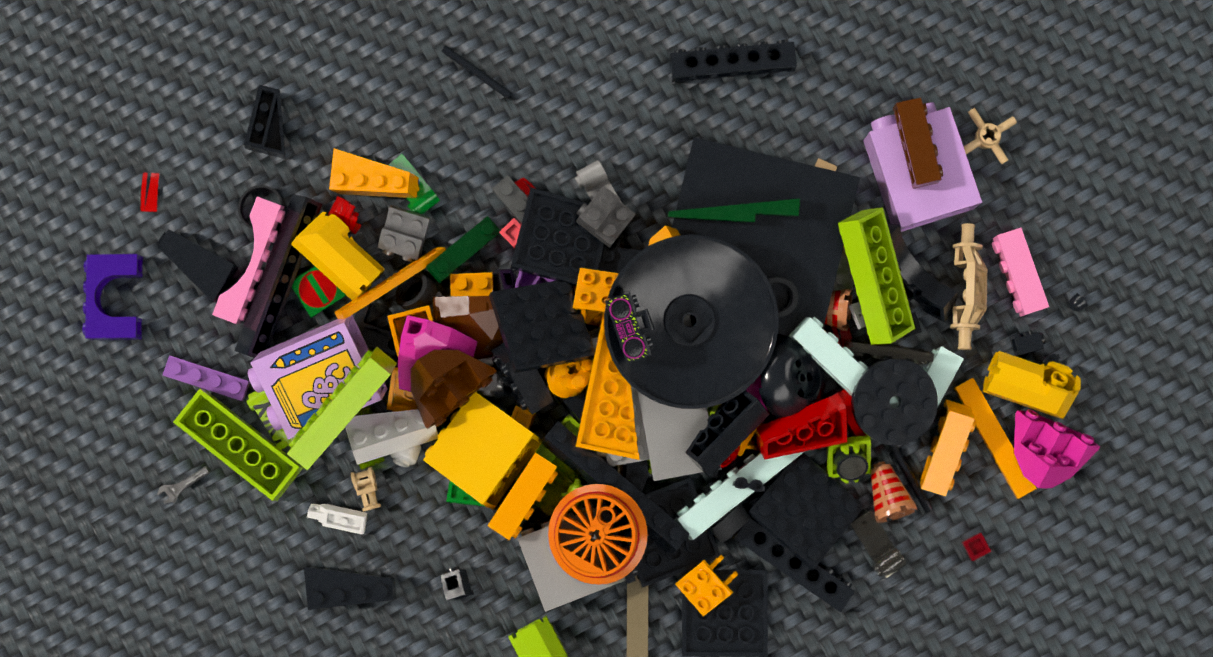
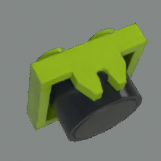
[827,435,871,484]

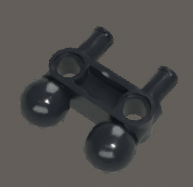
[354,304,398,379]

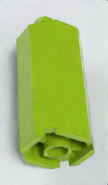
[508,615,569,657]

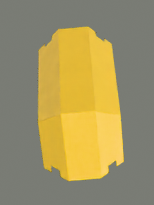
[291,212,385,300]
[983,351,1081,419]

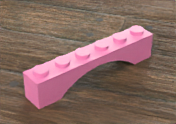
[212,197,285,324]

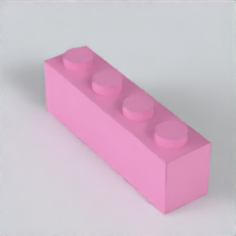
[992,228,1049,317]

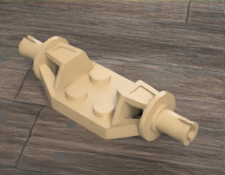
[950,223,988,350]

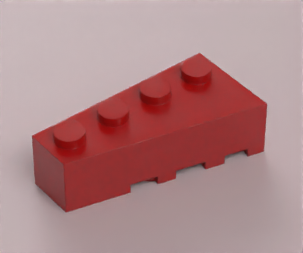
[756,393,847,460]

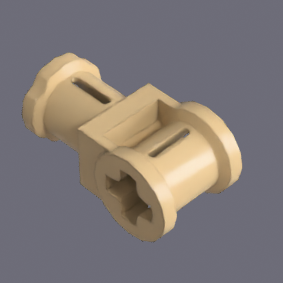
[351,467,381,512]

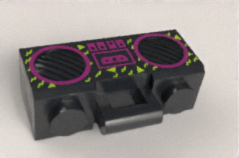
[604,291,655,364]

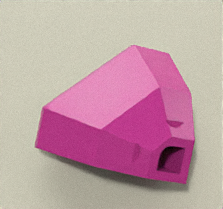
[398,315,478,392]
[1014,409,1100,488]

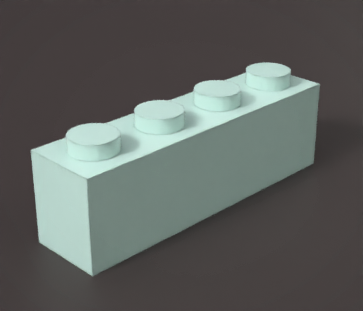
[923,346,964,408]

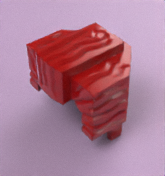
[327,196,361,235]

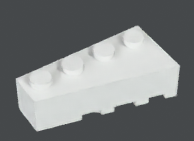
[345,409,438,465]

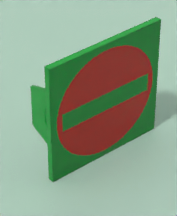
[292,266,346,318]

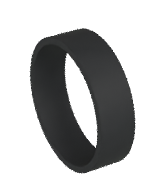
[238,185,286,230]

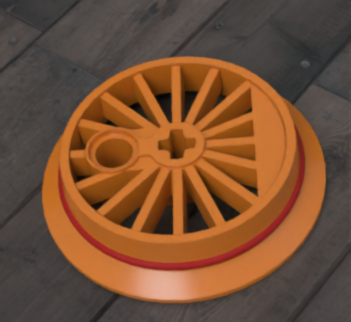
[548,484,648,585]

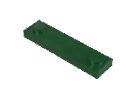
[426,216,501,283]

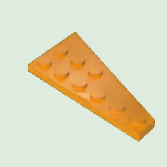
[575,319,640,460]

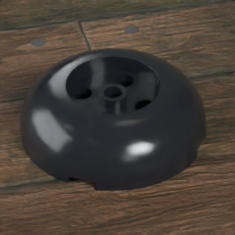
[759,336,826,418]

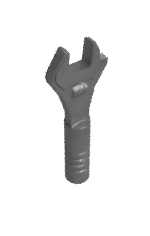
[157,466,211,504]

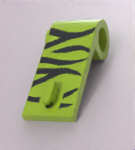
[247,391,292,450]

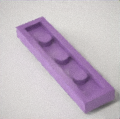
[163,355,250,402]

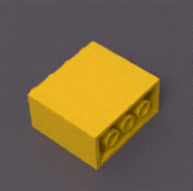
[423,392,542,510]

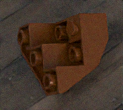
[433,296,504,360]
[411,350,497,429]

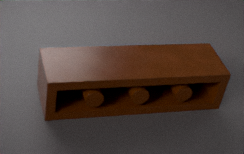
[893,97,943,189]

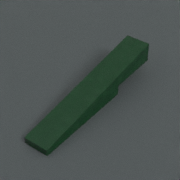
[668,199,800,223]

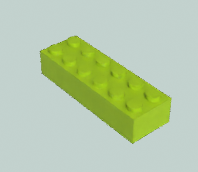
[838,207,915,345]
[287,347,397,470]
[173,389,304,501]

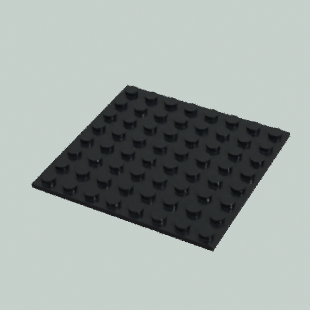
[672,137,860,336]

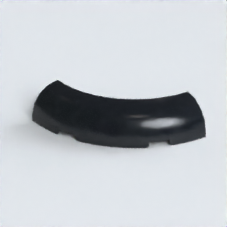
[888,224,958,322]

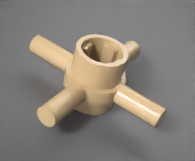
[963,108,1017,165]

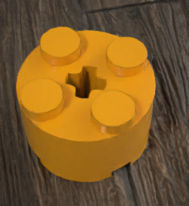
[544,359,593,398]

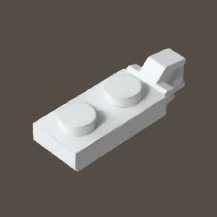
[307,504,368,534]

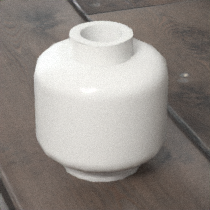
[390,445,421,467]

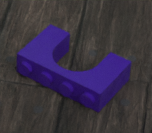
[82,254,143,340]

